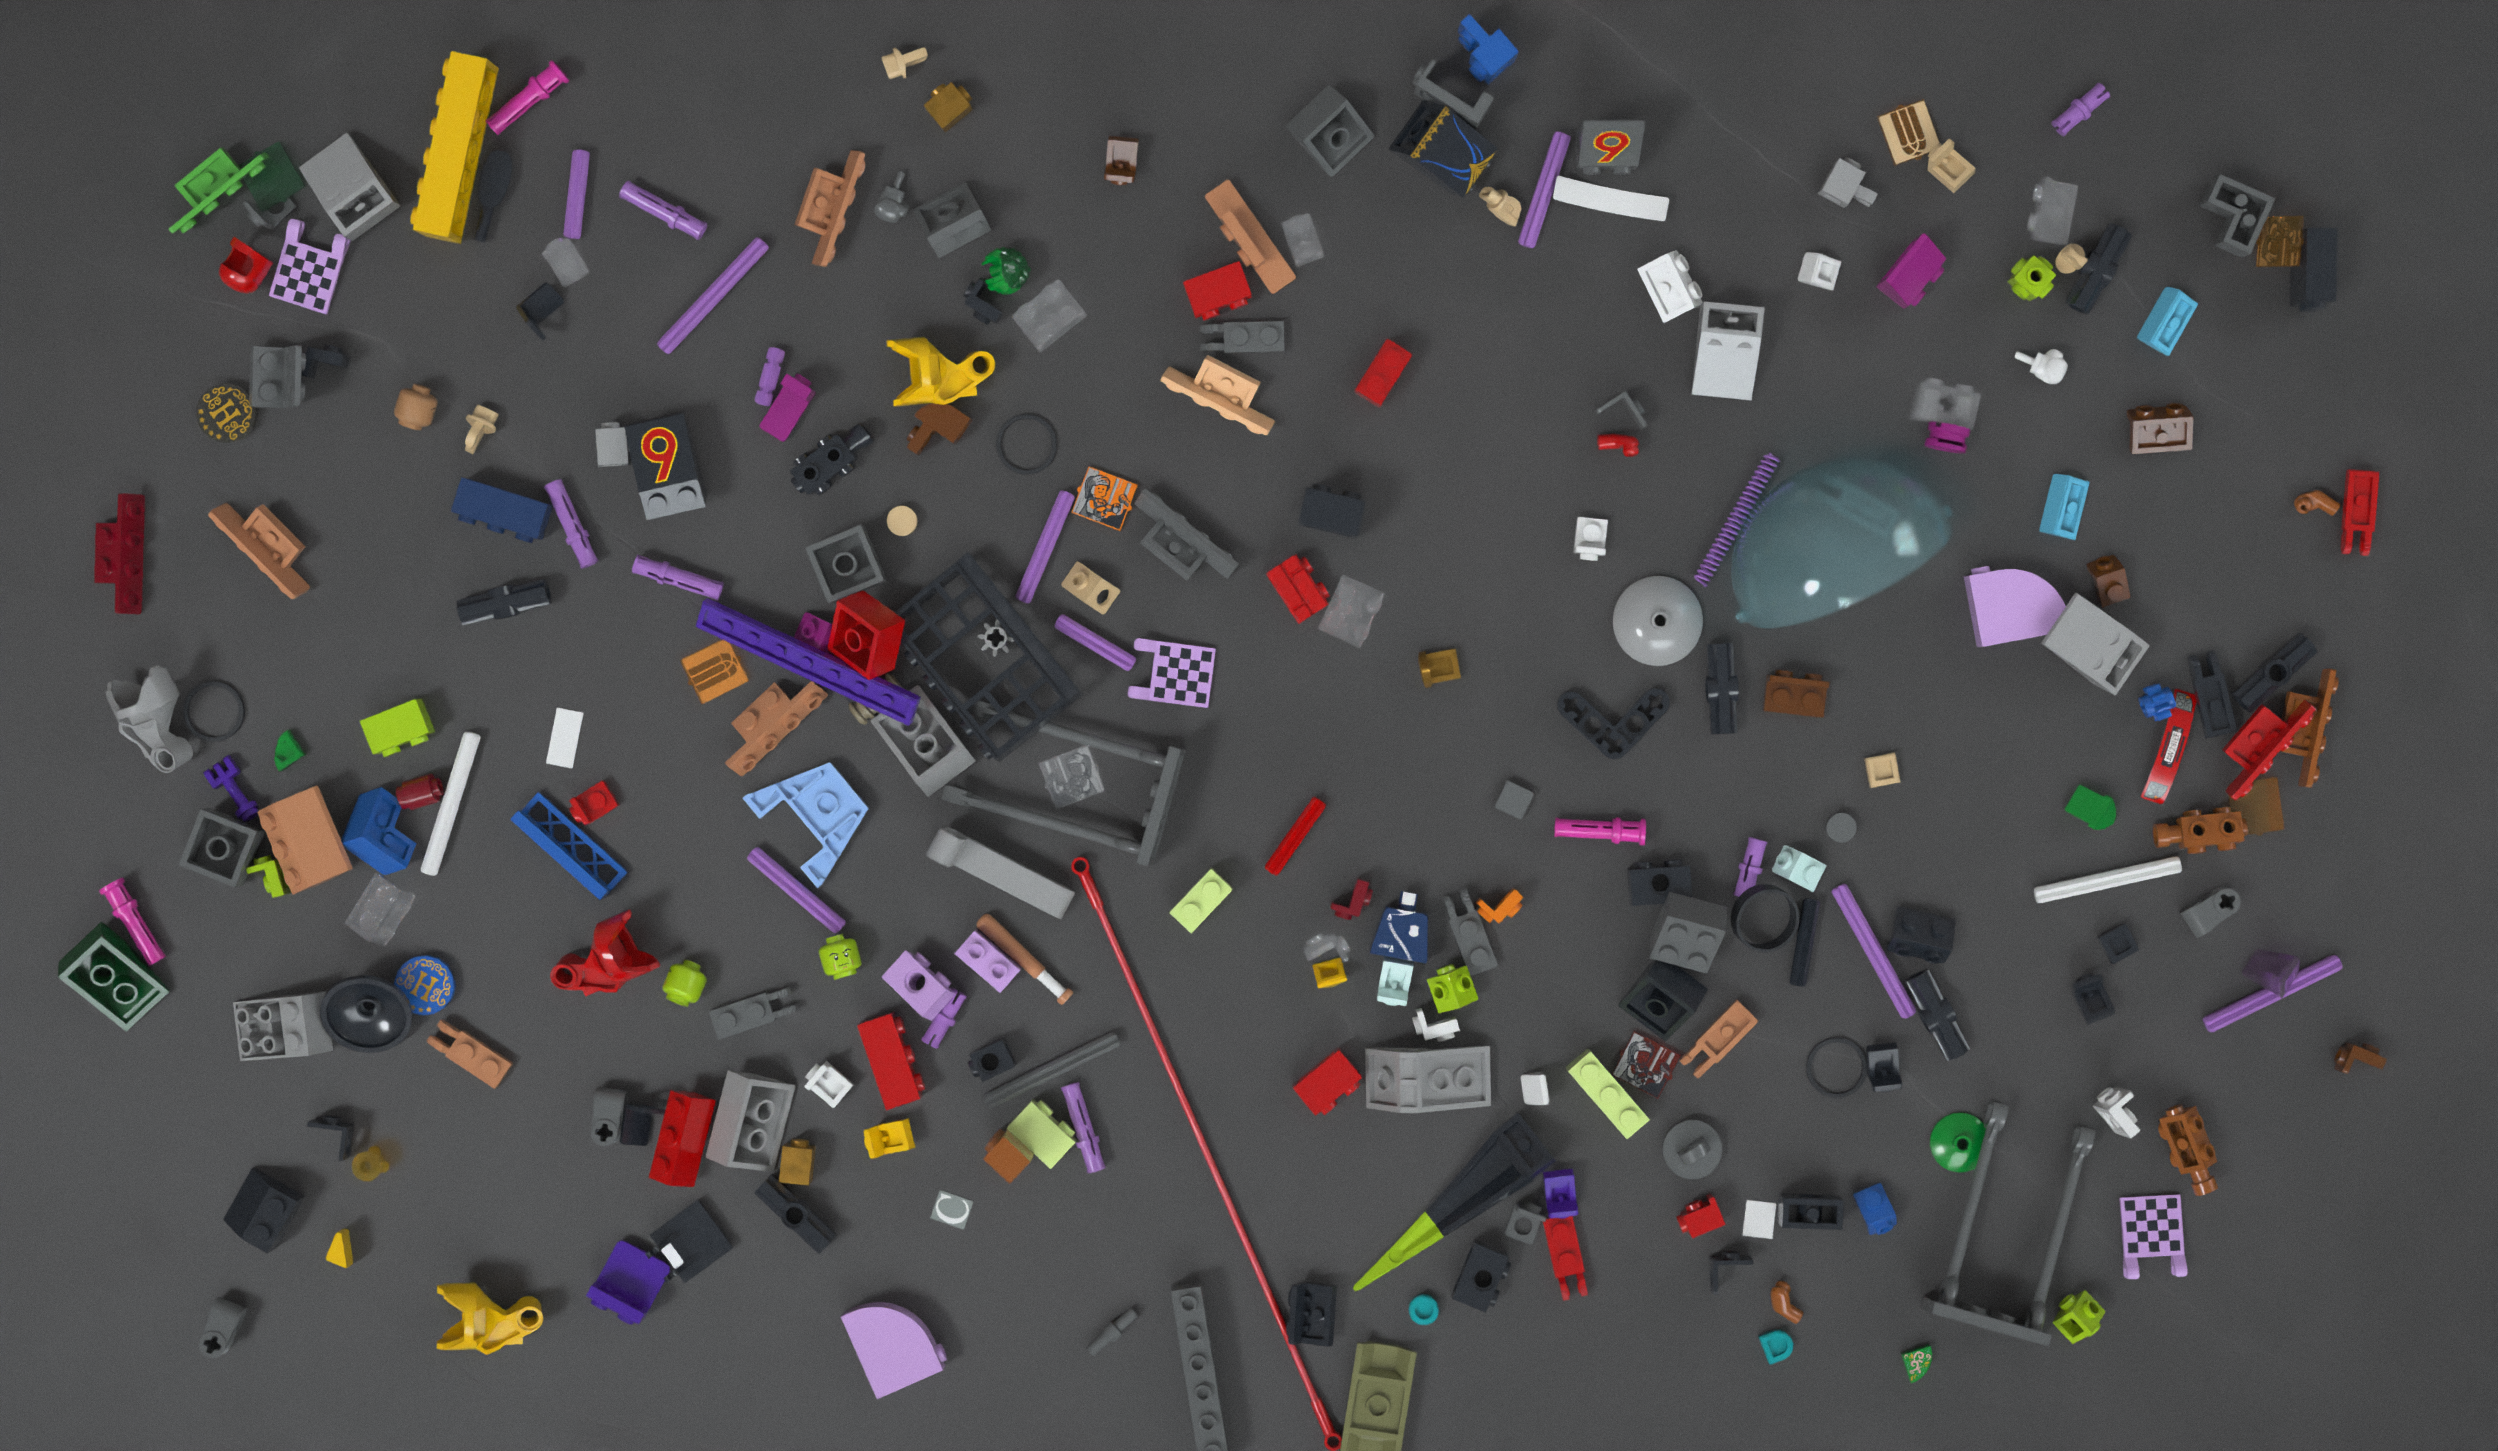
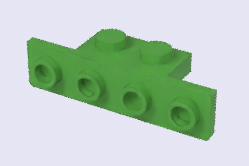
[168,147,269,234]

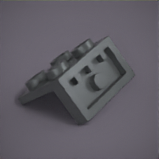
[249,345,306,409]

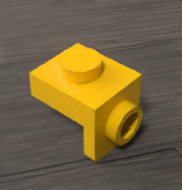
[864,1118,915,1159]

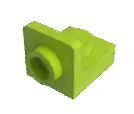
[246,855,292,898]

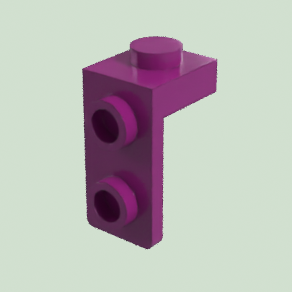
[759,373,816,442]

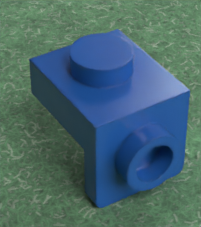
[1853,1183,1897,1235]

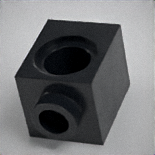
[968,1037,1017,1082]

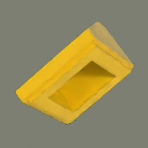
[326,1228,353,1268]

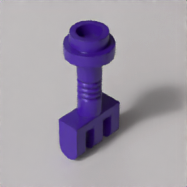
[203,755,259,822]

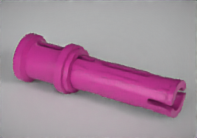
[485,60,570,135]
[1554,817,1646,846]
[99,877,166,966]

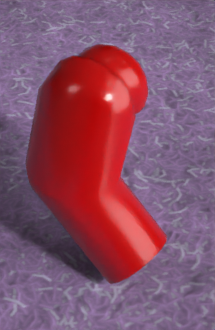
[1597,433,1640,457]

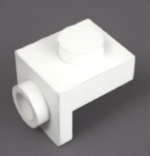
[1412,1008,1460,1042]
[804,1061,854,1108]

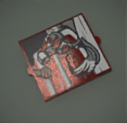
[1611,1031,1681,1099]

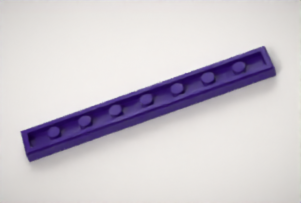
[696,598,921,726]

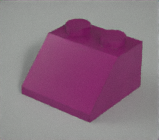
[1876,233,1946,309]

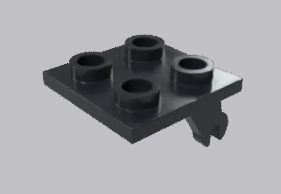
[645,1199,734,1283]

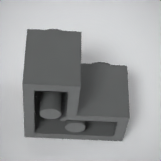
[2199,174,2275,258]

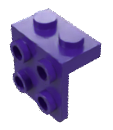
[586,1240,671,1325]

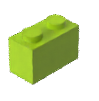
[360,699,435,758]

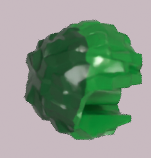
[981,247,1031,295]

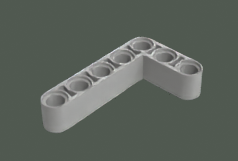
[926,825,1075,919]

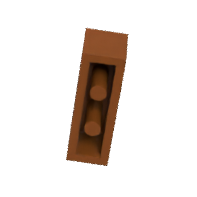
[983,1128,1034,1184]

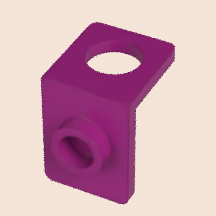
[794,612,838,658]

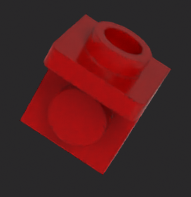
[569,780,620,825]

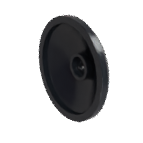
[320,975,413,1053]

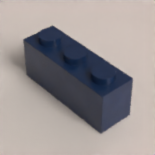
[451,477,553,543]

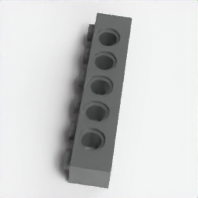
[1171,1281,1229,1451]

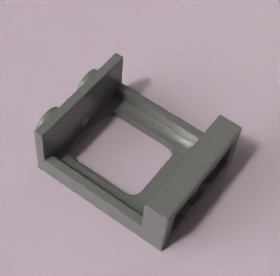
[1413,59,1494,130]

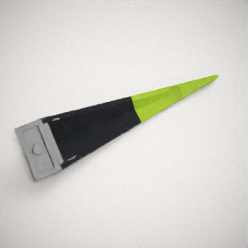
[1353,1113,1556,1291]

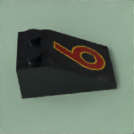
[624,412,707,520]

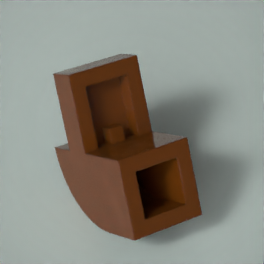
[906,403,973,456]

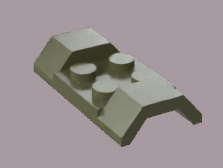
[1340,1341,1417,1451]

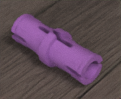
[2051,83,2110,136]
[1733,837,1768,897]
[921,987,967,1049]

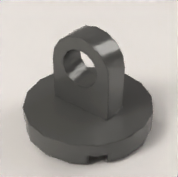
[1662,1119,1722,1179]

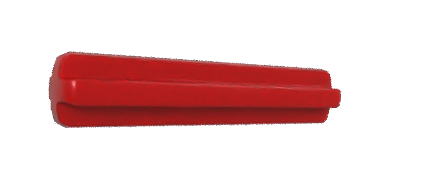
[1265,797,1326,876]

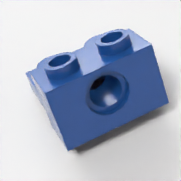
[1458,14,1519,85]

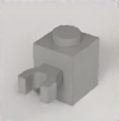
[1818,158,1878,208]
[595,422,630,467]

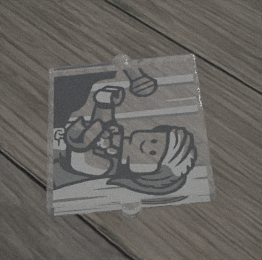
[1039,745,1105,809]

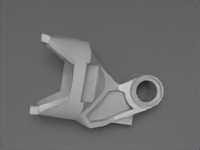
[105,665,193,773]

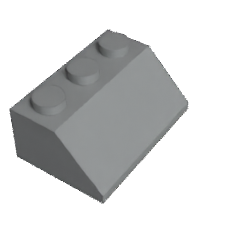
[706,1070,796,1172]

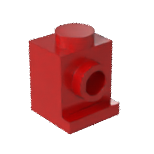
[1676,1193,1726,1238]

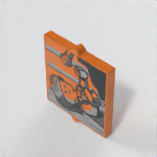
[1071,466,1138,531]

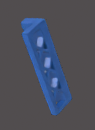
[510,792,628,900]

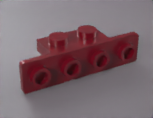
[94,493,145,614]

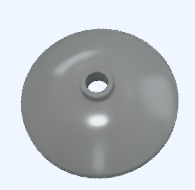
[1612,576,1703,666]

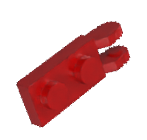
[2340,469,2380,556]
[1542,1216,1588,1301]

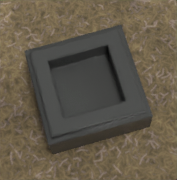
[1494,780,1534,820]

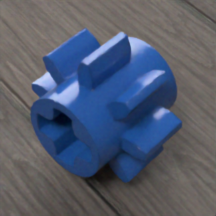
[2138,683,2176,721]

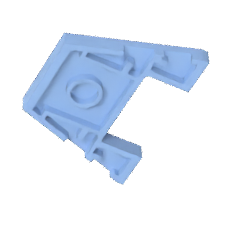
[743,762,869,888]

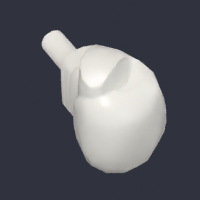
[2014,349,2068,384]

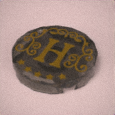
[196,383,258,443]

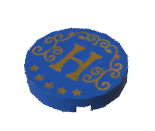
[394,955,456,1015]

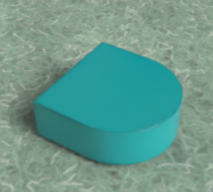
[1758,1329,1793,1365]

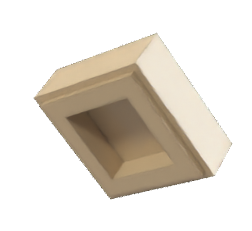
[1864,753,1901,788]

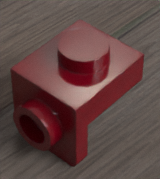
[1330,878,1373,920]

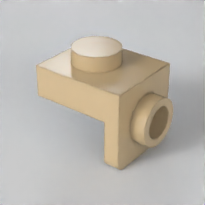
[1927,139,1976,193]

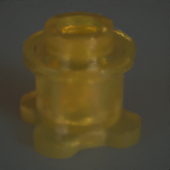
[352,1146,390,1182]

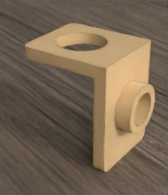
[1061,562,1120,615]

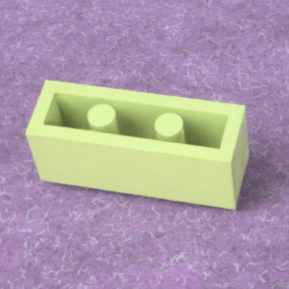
[1565,1048,1650,1139]

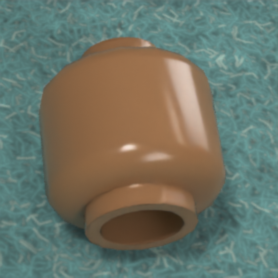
[394,384,438,430]

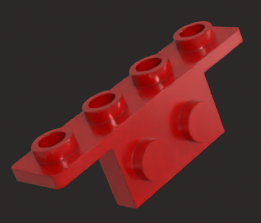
[2222,700,2316,801]

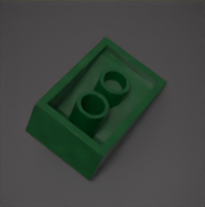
[58,921,169,1032]

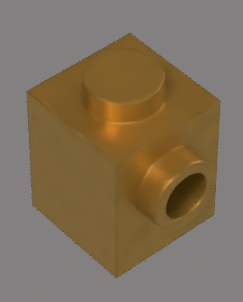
[924,82,973,132]

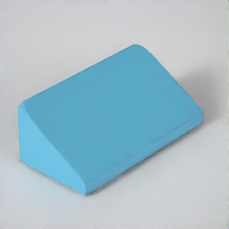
[2137,287,2198,356]
[2040,474,2090,540]

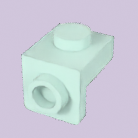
[1772,845,1827,892]
[1377,956,1414,1006]

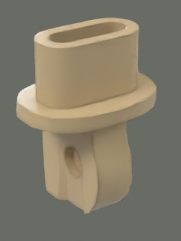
[881,47,928,80]
[1479,187,1521,226]
[2055,244,2088,273]
[465,405,499,454]

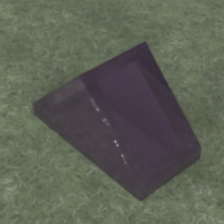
[2241,949,2300,998]

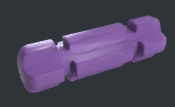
[755,347,785,406]

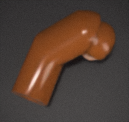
[2294,490,2341,516]
[1770,1281,1804,1324]

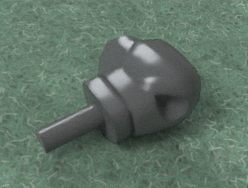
[874,171,909,223]

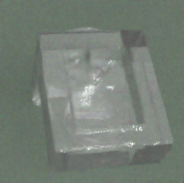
[542,238,590,288]

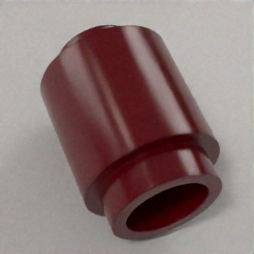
[396,773,444,810]

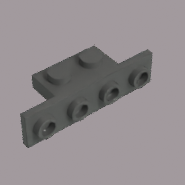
[1134,488,1239,581]

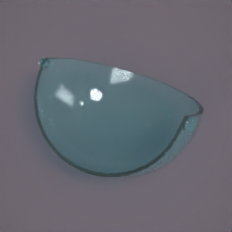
[1731,458,1953,628]

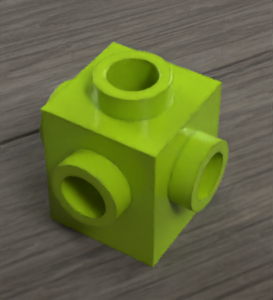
[2007,255,2056,301]
[1427,964,1478,1013]
[2052,1290,2106,1344]

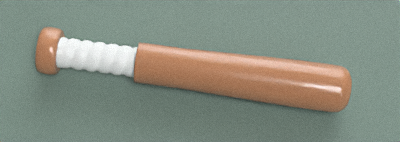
[976,913,1073,1005]

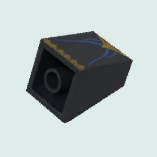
[1389,100,1498,198]

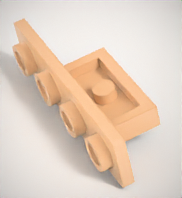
[1160,355,1275,435]

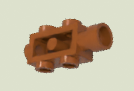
[2153,807,2248,854]
[2158,1104,2218,1196]

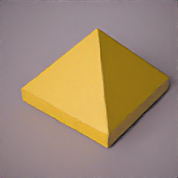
[1312,957,1347,988]

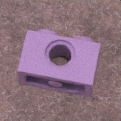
[955,929,1022,993]
[882,950,955,1021]

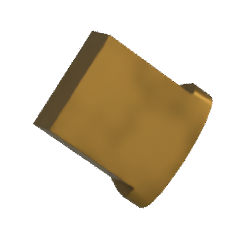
[1418,649,1461,688]

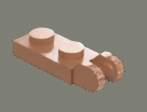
[1680,999,1759,1079]
[427,1020,513,1089]

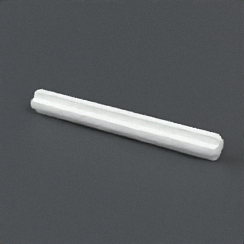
[421,731,480,876]
[2034,856,2182,903]

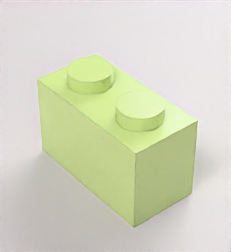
[1169,867,1233,933]
[1007,1099,1077,1169]

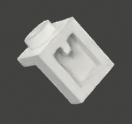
[1573,517,1608,561]

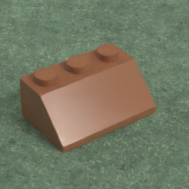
[258,785,353,895]

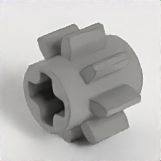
[978,620,1014,657]

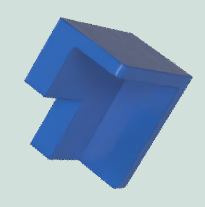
[341,787,416,875]

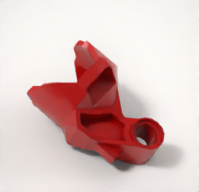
[550,909,660,996]

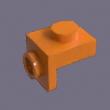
[1476,888,1523,924]

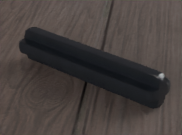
[1789,898,1820,987]

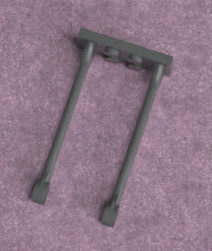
[941,700,1186,867]
[1921,1101,2096,1347]

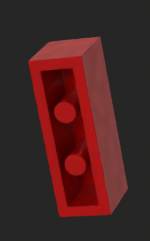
[857,1011,925,1110]
[648,1090,716,1187]

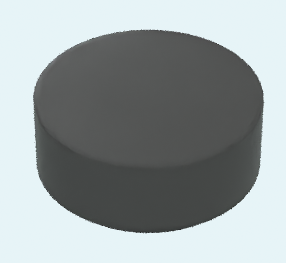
[1825,812,1857,843]

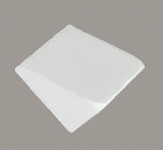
[1798,252,1841,290]
[1521,1072,1549,1105]

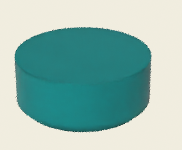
[1409,1294,1439,1325]

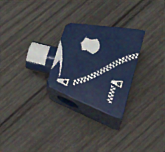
[1369,891,1428,964]

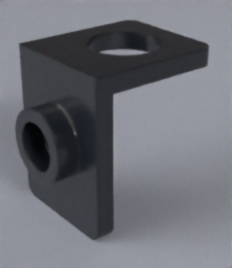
[516,282,564,341]
[620,1104,666,1146]
[307,1116,354,1161]
[1710,1251,1754,1295]

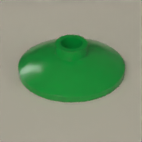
[1930,1112,1986,1172]

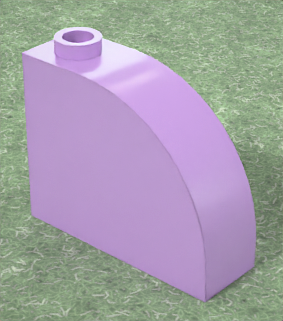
[1964,566,2066,647]
[841,1302,947,1399]

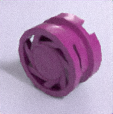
[1924,422,1970,454]

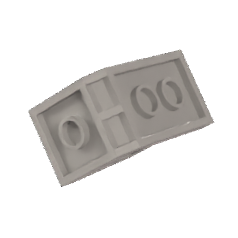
[1365,1045,1491,1113]

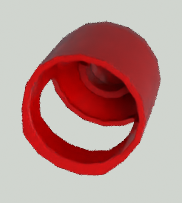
[219,236,273,294]

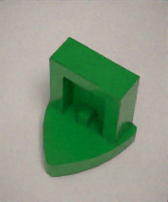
[2065,784,2116,830]

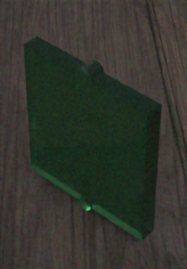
[238,141,305,212]

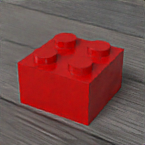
[827,590,905,680]

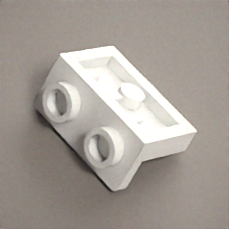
[1638,250,1703,323]
[2093,1087,2140,1138]

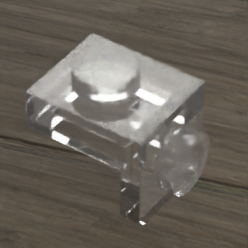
[1282,213,1324,267]
[1303,932,1351,962]

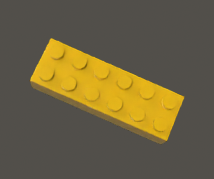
[411,51,499,244]

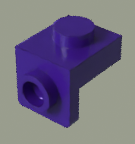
[1543,1169,1578,1219]

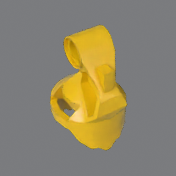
[886,337,995,407]
[437,1282,543,1355]

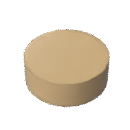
[887,506,918,536]

